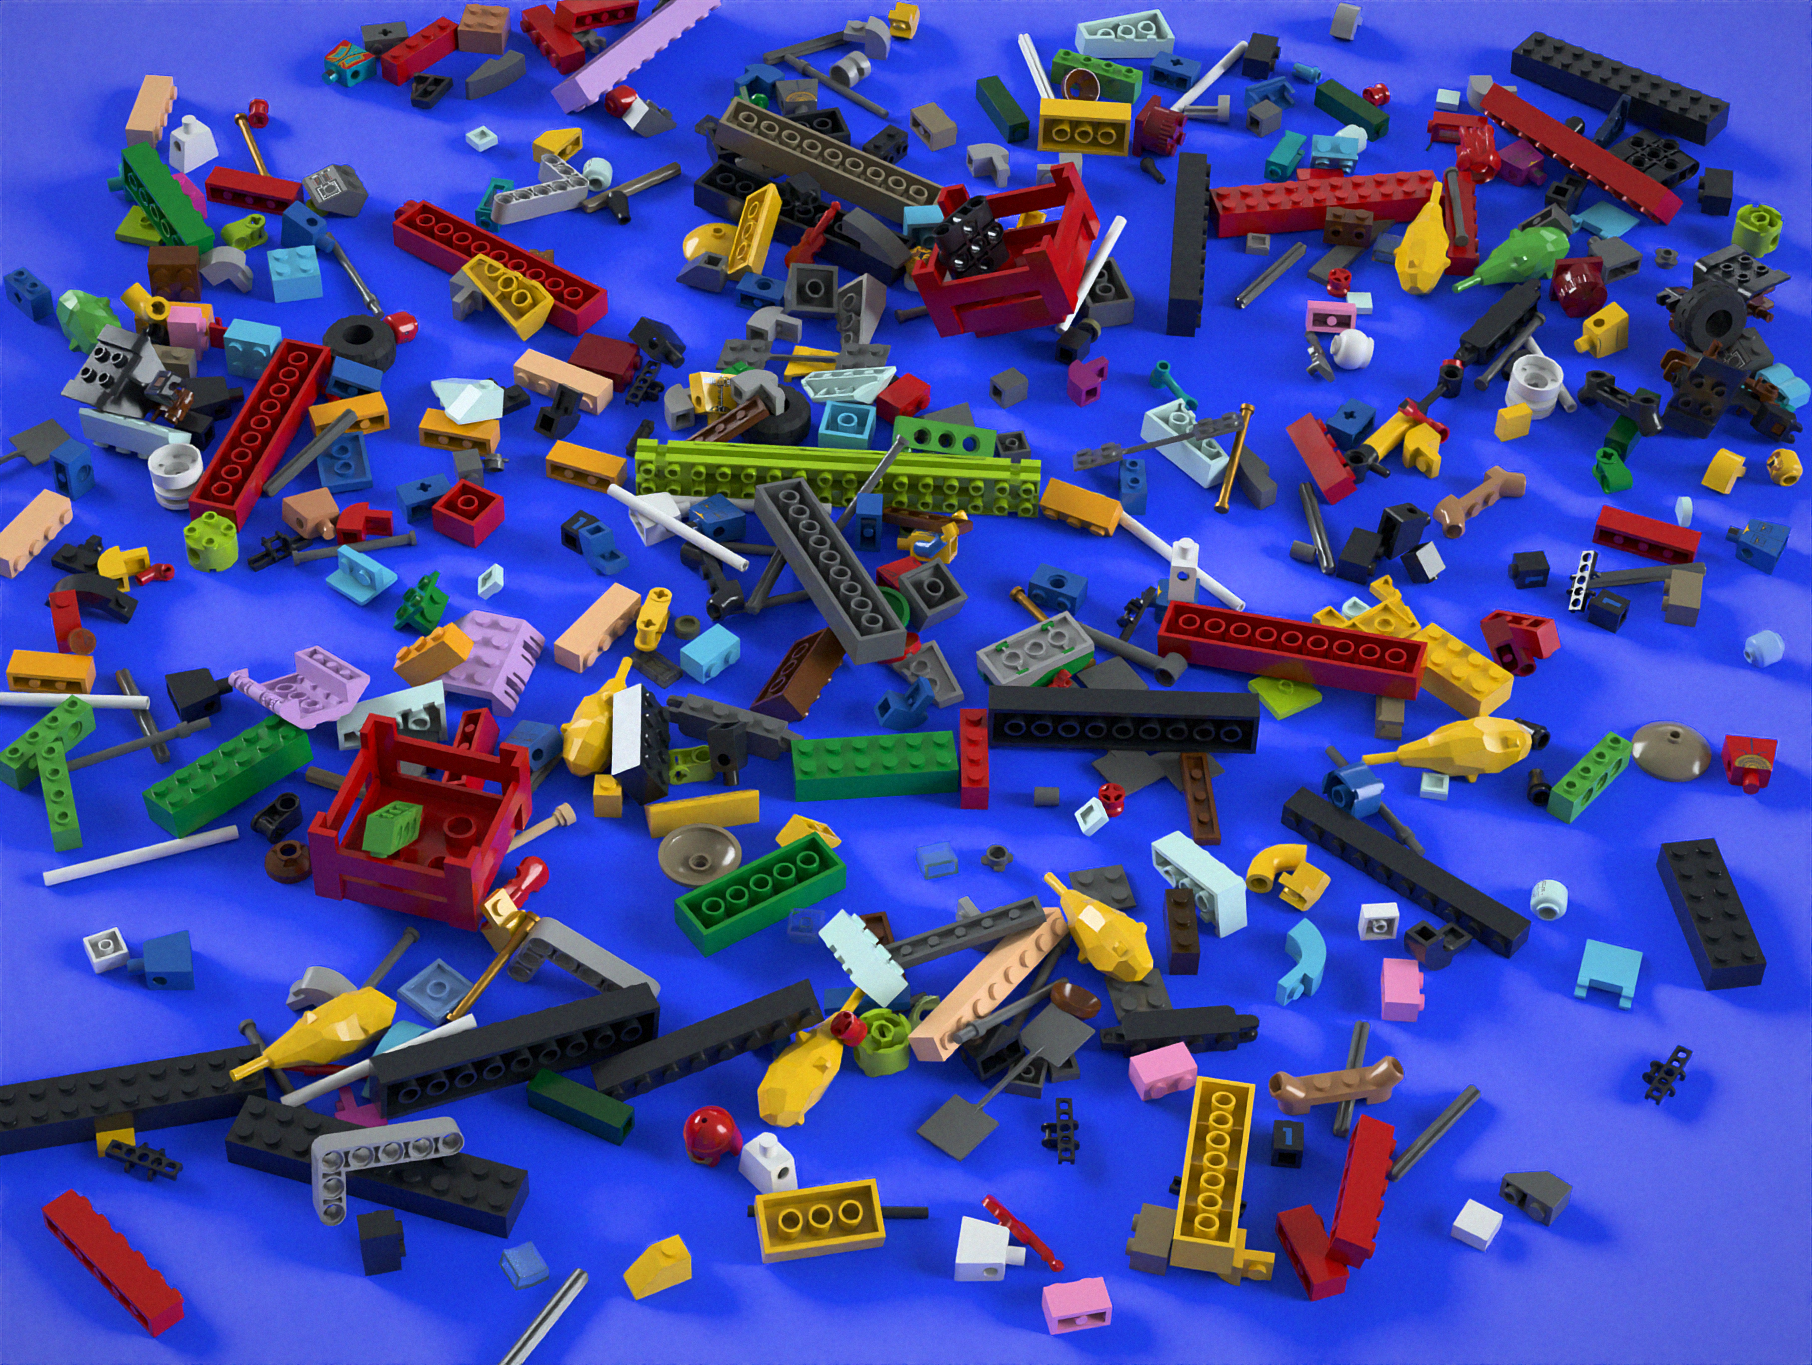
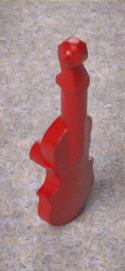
[784,201,841,269]
[480,856,549,933]
[981,1194,1064,1272]

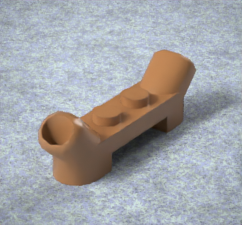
[1433,465,1526,539]
[1268,1055,1404,1115]

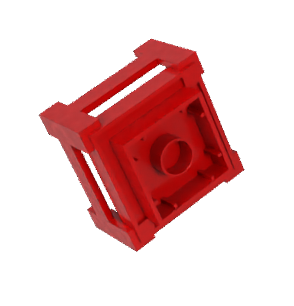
[911,162,1101,338]
[307,713,532,932]

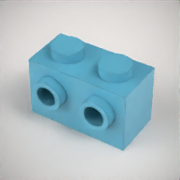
[680,623,740,684]

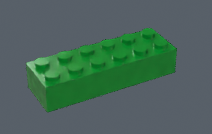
[121,141,215,257]
[142,713,314,839]
[791,731,959,802]
[674,831,847,958]

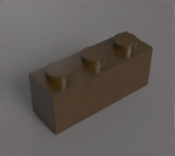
[1162,889,1200,975]

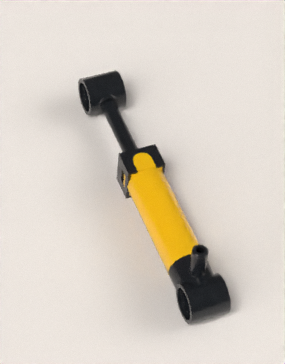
[1343,364,1464,484]

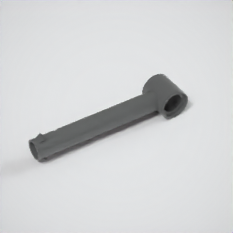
[1076,621,1187,687]

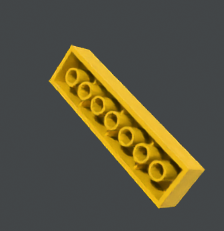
[1170,1076,1256,1275]

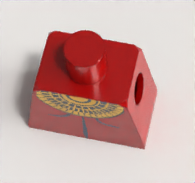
[1721,735,1777,795]

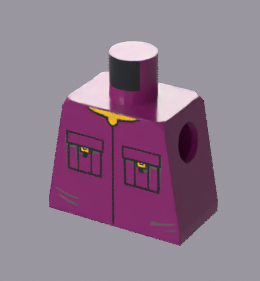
[1495,138,1547,187]

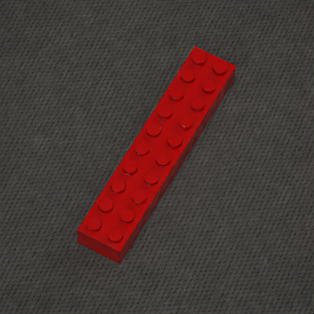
[1479,82,1684,225]
[1208,170,1445,238]
[392,200,608,337]
[188,338,332,533]
[1157,600,1428,701]

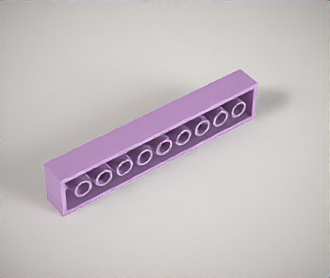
[551,0,722,114]

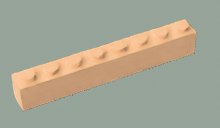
[907,907,1069,1062]

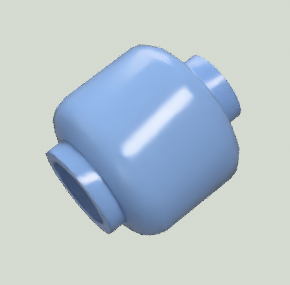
[1743,630,1785,668]

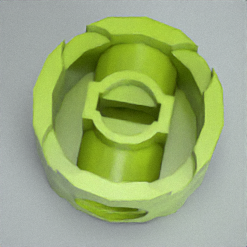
[1731,204,1783,258]
[183,511,239,573]
[853,1008,912,1078]

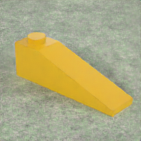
[462,253,555,342]

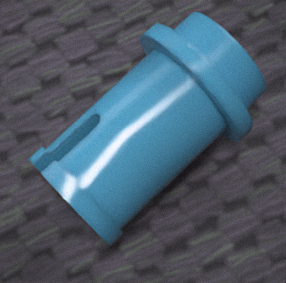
[1292,62,1322,84]

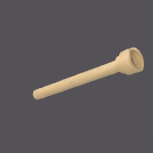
[506,803,576,854]

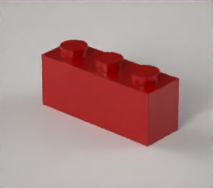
[1275,1204,1349,1302]

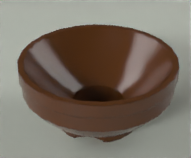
[1061,68,1100,101]
[265,840,312,884]
[1050,982,1102,1021]

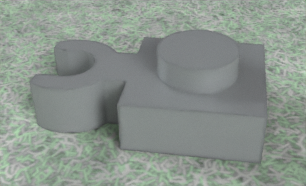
[571,29,607,54]

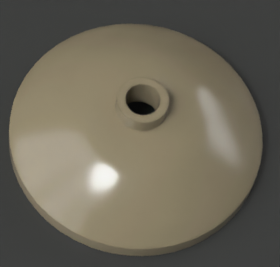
[1631,720,1712,782]
[658,823,742,889]

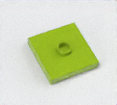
[115,205,164,247]
[1248,675,1322,721]

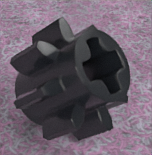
[141,324,170,346]

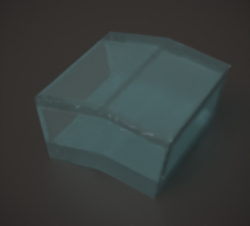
[1371,232,1403,266]
[916,841,959,880]
[498,1241,549,1291]

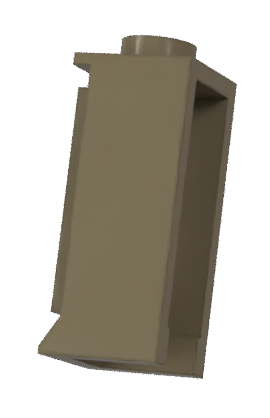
[1374,695,1405,741]

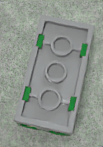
[976,611,1094,687]

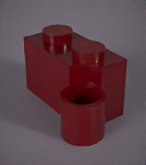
[1480,616,1537,677]

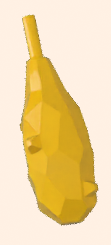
[1393,182,1451,296]
[560,657,633,777]
[1362,712,1532,783]
[1044,872,1153,982]
[230,986,397,1081]
[757,987,866,1128]

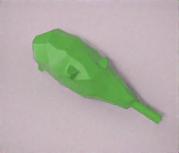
[1452,227,1570,294]
[56,289,122,356]

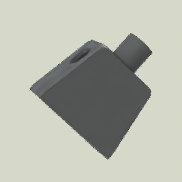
[1587,236,1643,285]

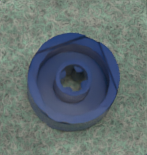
[1321,761,1384,819]

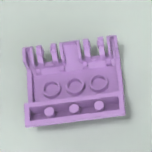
[426,610,546,717]
[228,645,370,729]

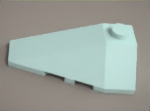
[431,378,504,425]

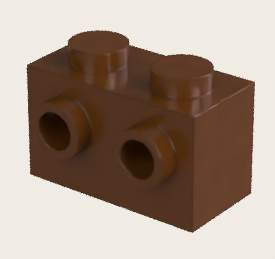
[1323,207,1374,248]

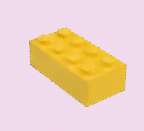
[1037,98,1131,157]
[1411,622,1514,719]
[754,1178,886,1264]

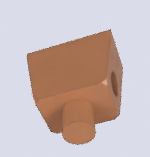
[282,487,340,540]

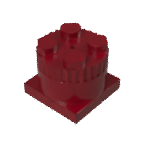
[1132,95,1188,157]
[1549,256,1608,318]

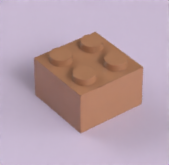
[458,4,511,55]

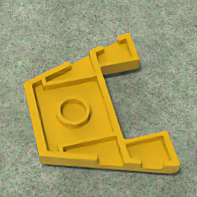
[1312,574,1422,639]

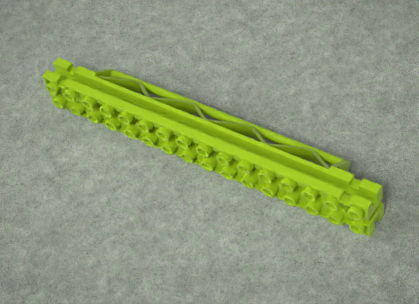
[635,438,1041,518]

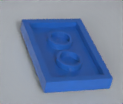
[313,431,373,493]

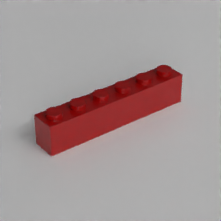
[1442,170,1479,277]
[1325,1114,1397,1269]
[41,1188,184,1338]

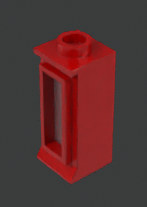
[1427,111,1488,144]

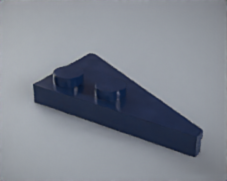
[1591,94,1631,150]

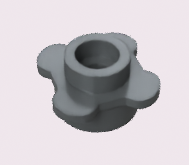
[1654,248,1678,269]
[481,453,509,472]
[981,844,1013,872]

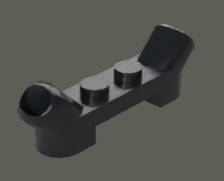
[1577,370,1665,438]
[680,541,745,621]

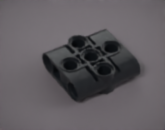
[1608,128,1700,190]
[932,195,1010,280]

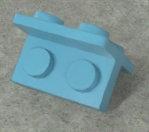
[1309,135,1359,175]
[326,544,398,606]

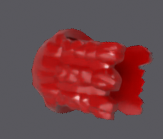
[1455,124,1501,185]

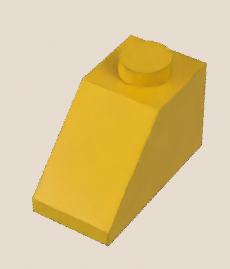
[532,128,583,163]
[593,773,624,818]
[775,814,842,849]
[623,1234,692,1300]

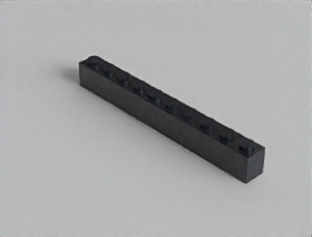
[1281,786,1532,959]

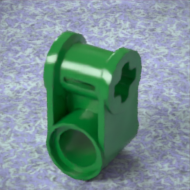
[1592,448,1633,495]

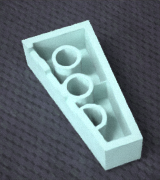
[337,680,448,751]
[818,909,908,1008]

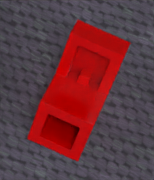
[336,502,394,546]
[48,589,86,654]

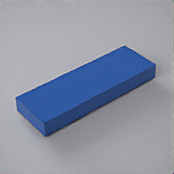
[824,982,911,1016]

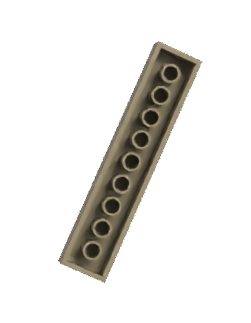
[713,97,943,225]

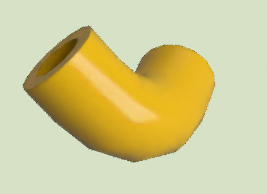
[120,282,170,324]
[1245,844,1307,893]

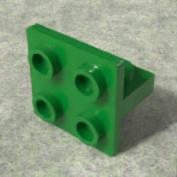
[393,570,449,636]

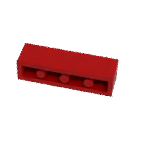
[553,0,640,33]
[520,4,586,75]
[381,17,459,87]
[205,166,304,216]
[1286,412,1358,505]
[1592,505,1702,565]
[442,707,500,791]
[959,708,989,810]

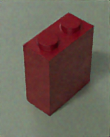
[567,332,643,393]

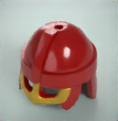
[683,1106,743,1167]

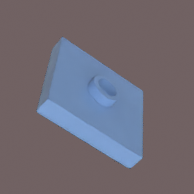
[397,958,474,1027]

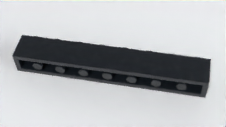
[589,978,825,1102]

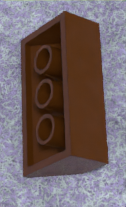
[749,626,846,723]

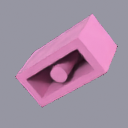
[1305,300,1357,333]
[167,306,209,361]
[1381,958,1425,1022]
[1128,1042,1198,1101]
[1042,1277,1112,1335]

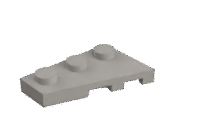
[887,640,964,709]

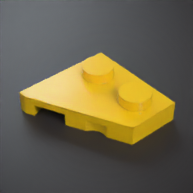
[784,345,840,382]

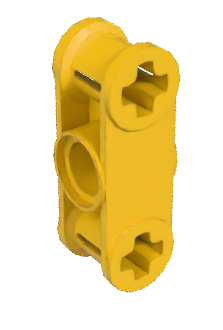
[634,587,672,652]

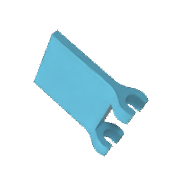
[1570,200,1640,240]
[1574,939,1643,1011]

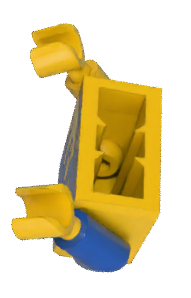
[897,509,968,564]

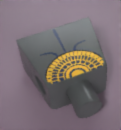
[775,78,818,115]

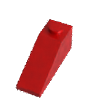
[1480,609,1561,659]

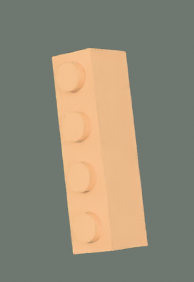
[125,75,178,149]
[513,349,613,416]
[0,489,73,579]
[554,582,641,674]

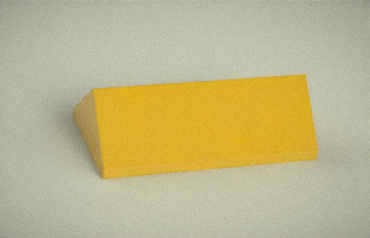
[728,183,782,281]
[644,789,759,839]

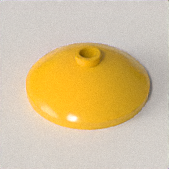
[683,223,738,261]

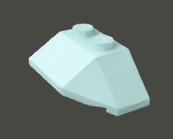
[801,366,897,406]

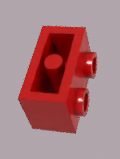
[876,373,931,425]

